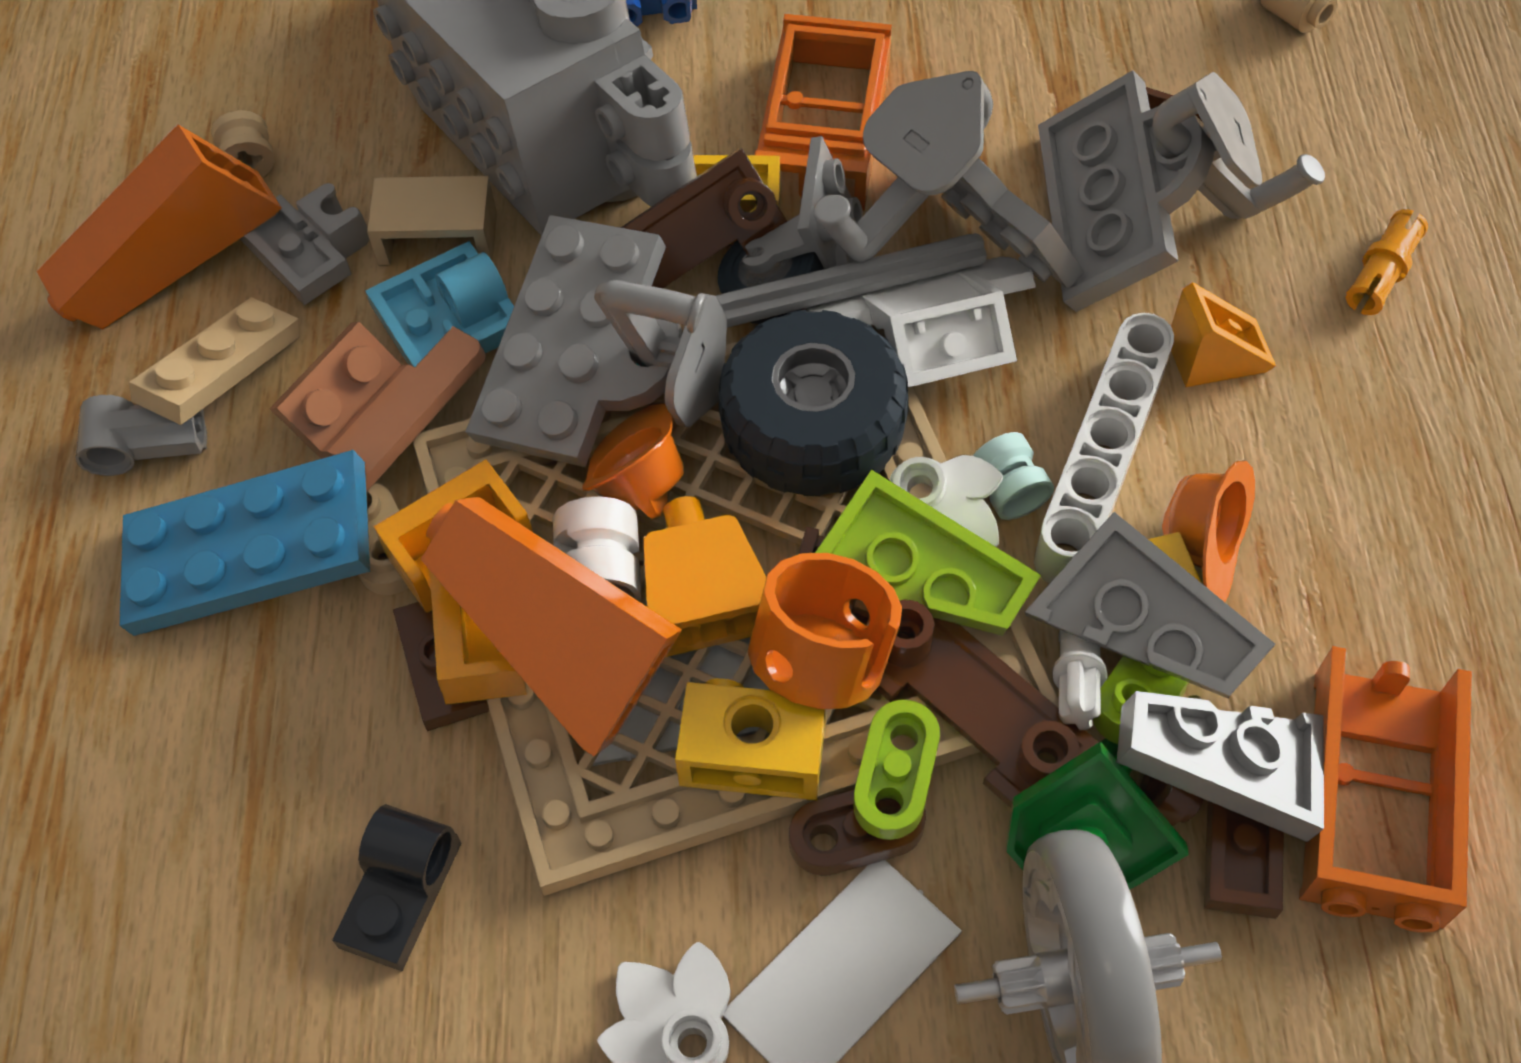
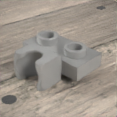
[240,183,369,305]

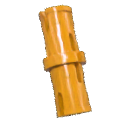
[1345,209,1428,315]

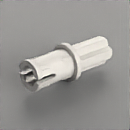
[1053,630,1107,730]

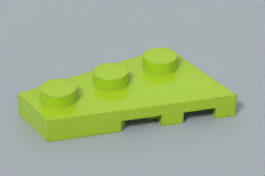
[815,469,1041,636]

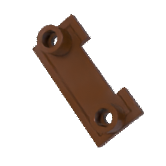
[620,148,787,289]
[876,599,1099,808]

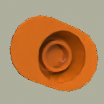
[582,403,684,519]
[1162,460,1255,602]

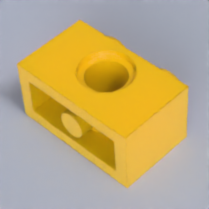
[675,678,826,800]

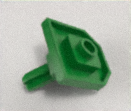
[1006,738,1189,890]

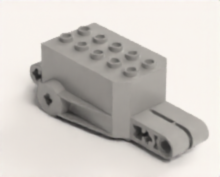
[373,0,697,236]

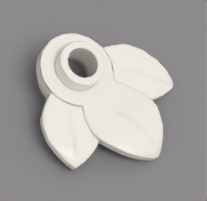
[889,455,1003,547]
[597,942,731,1063]

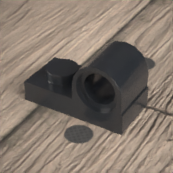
[332,804,462,971]

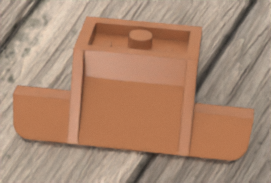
[270,321,486,492]

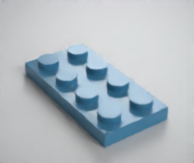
[119,450,370,636]

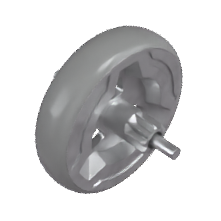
[954,829,1222,1063]

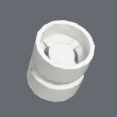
[553,496,641,602]

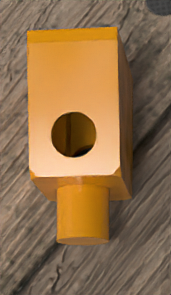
[643,496,767,657]

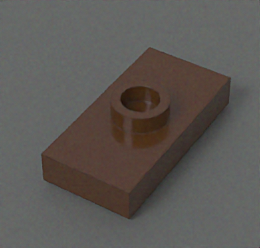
[393,602,490,731]

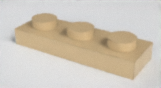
[129,297,299,425]

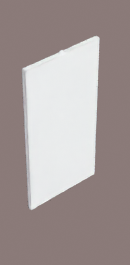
[723,860,962,1063]

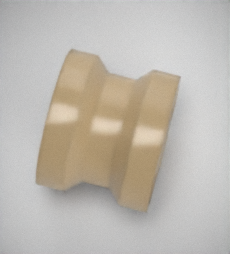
[211,110,275,177]

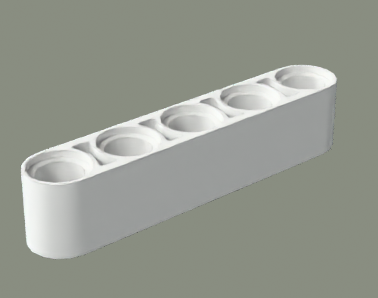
[1034,313,1174,584]

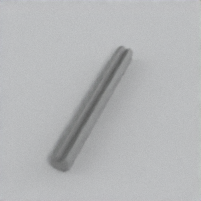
[715,233,987,328]

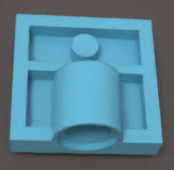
[365,241,514,367]

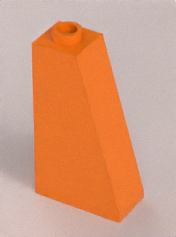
[37,124,282,330]
[421,497,682,757]

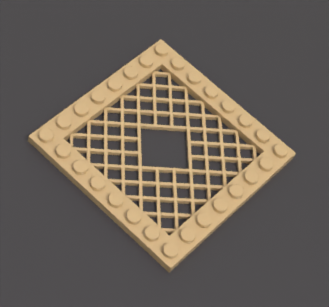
[413,325,1059,896]

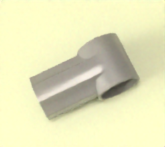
[76,395,207,476]

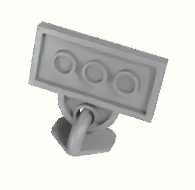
[1038,70,1325,312]
[814,71,1084,289]
[466,215,727,467]

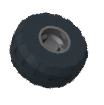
[719,310,908,496]

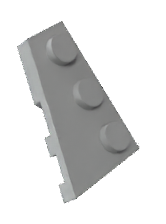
[1025,512,1275,698]
[1117,691,1324,842]

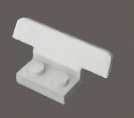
[807,257,1036,387]

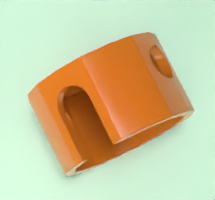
[747,553,902,709]

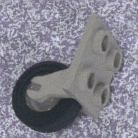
[717,136,863,324]

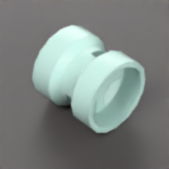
[973,432,1055,520]

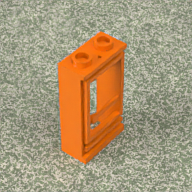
[755,14,892,211]
[1299,646,1472,932]

